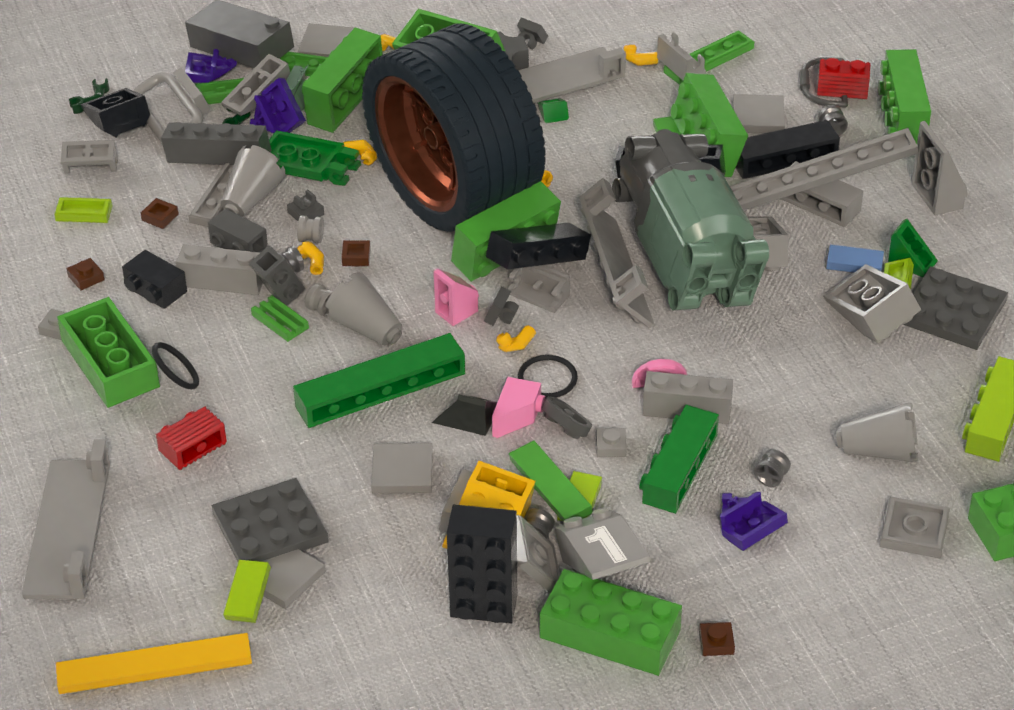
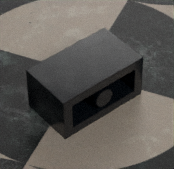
[122,250,187,309]

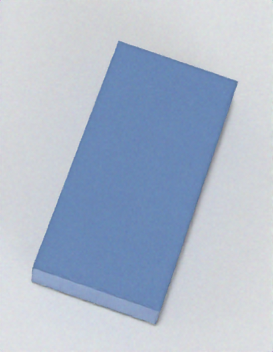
[826,245,884,273]

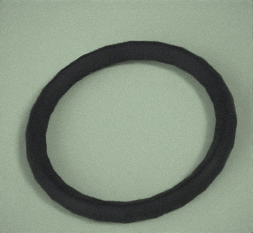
[152,342,199,390]
[518,355,578,399]

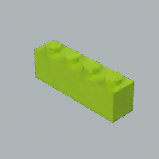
[962,356,1014,462]

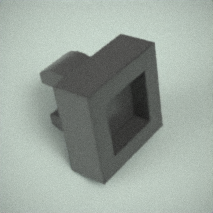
[517,17,548,50]
[287,190,324,221]
[484,286,519,326]

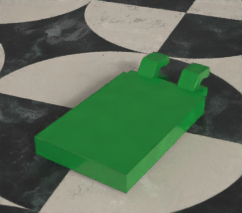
[269,130,361,186]

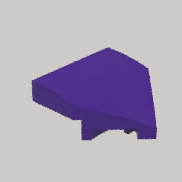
[185,49,237,83]
[250,78,306,133]
[720,492,788,551]

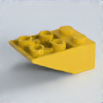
[442,461,536,549]

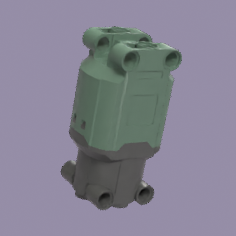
[612,129,769,311]

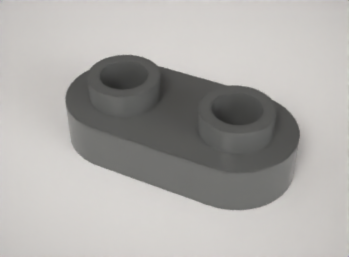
[542,396,592,439]

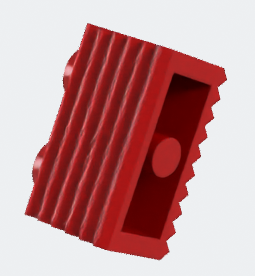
[817,58,871,100]
[156,406,227,470]

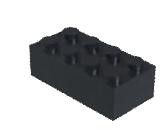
[447,504,518,624]

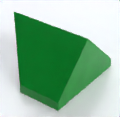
[888,219,938,277]

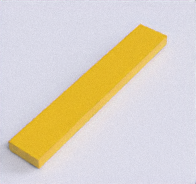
[56,633,252,694]

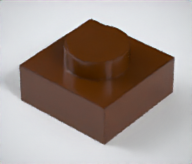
[140,198,179,229]
[342,240,371,267]
[66,258,105,291]
[699,622,735,656]

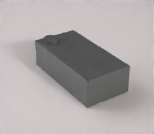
[185,0,294,68]

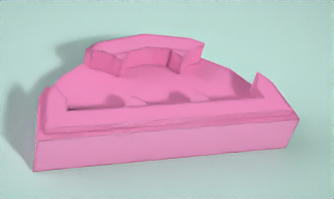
[632,359,687,388]

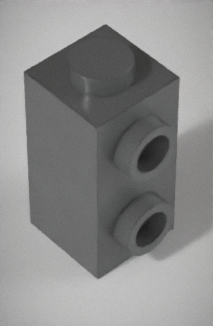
[208,208,268,253]
[249,245,305,306]

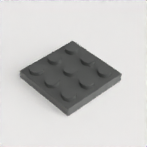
[902,266,1008,350]
[211,478,329,562]

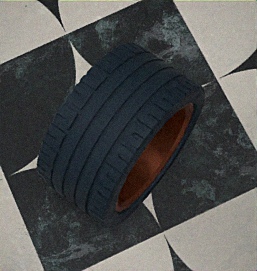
[362,23,546,232]

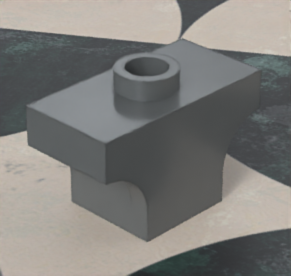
[497,31,529,70]

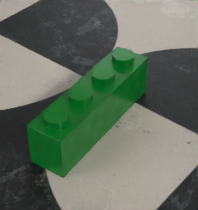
[639,405,719,514]

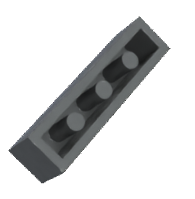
[161,122,272,165]

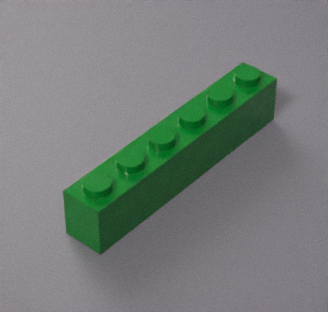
[293,333,465,428]

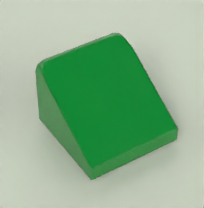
[537,98,569,123]

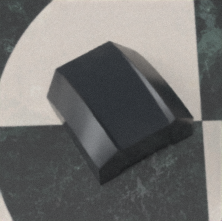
[81,88,150,138]

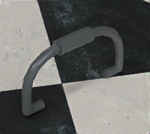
[799,57,848,108]

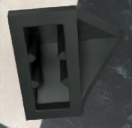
[431,395,498,436]

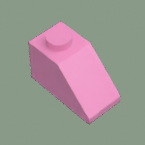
[434,269,479,326]
[492,377,545,438]

